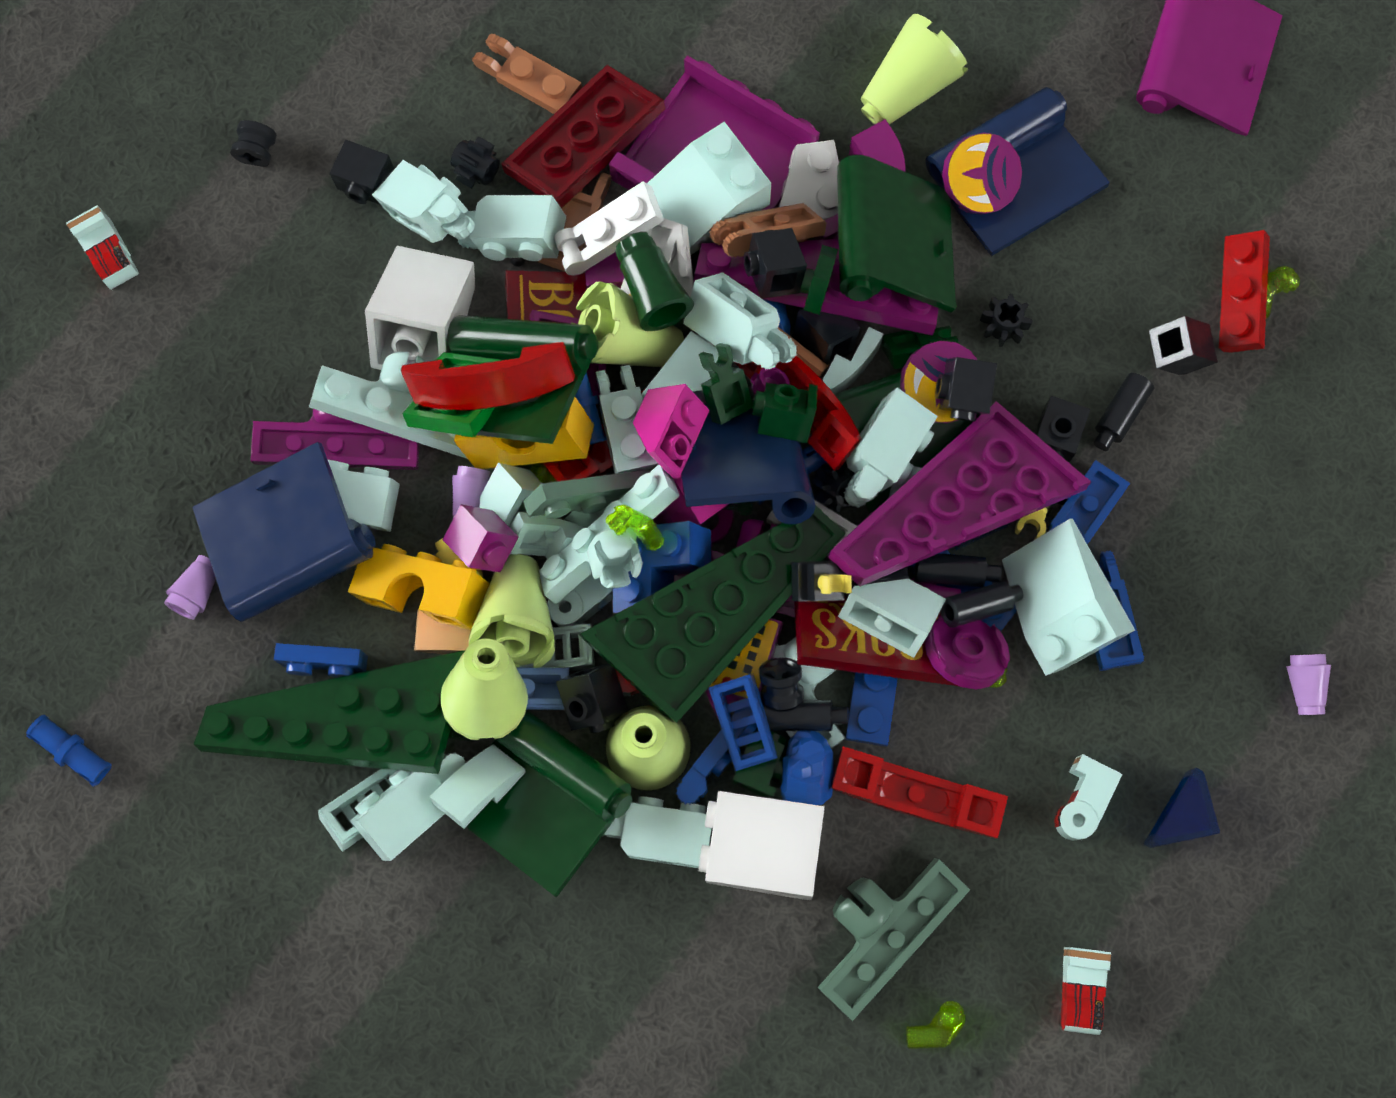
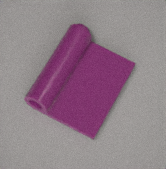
[1136,0,1283,136]

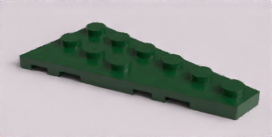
[579,506,846,723]
[194,650,465,774]

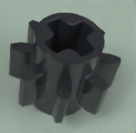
[450,136,500,189]
[980,294,1033,347]
[812,462,855,514]

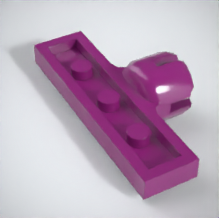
[250,409,419,470]

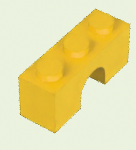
[454,397,594,469]
[348,544,490,630]

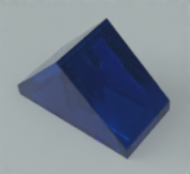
[1143,767,1220,848]

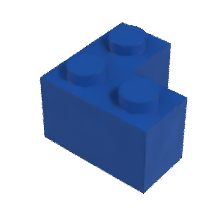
[613,521,711,614]

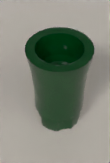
[615,232,694,331]

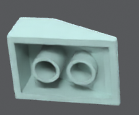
[647,121,771,255]
[1002,518,1135,676]

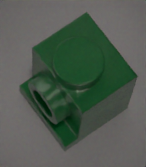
[752,382,817,443]
[733,732,787,799]

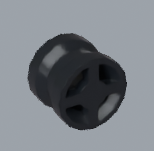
[230,120,277,167]
[759,658,804,710]

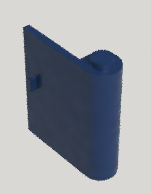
[925,87,1110,256]
[681,399,816,524]
[192,442,376,622]

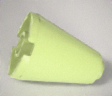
[861,14,968,125]
[571,281,684,367]
[468,554,555,668]
[441,639,528,740]
[606,706,690,790]

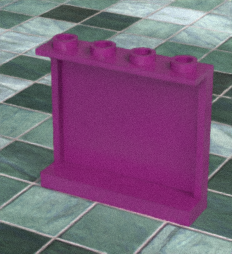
[609,55,820,211]

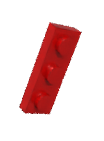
[1219,230,1270,353]

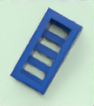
[709,673,778,771]

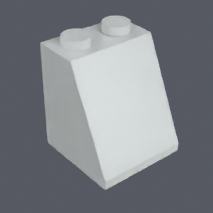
[365,246,475,370]
[698,791,825,900]

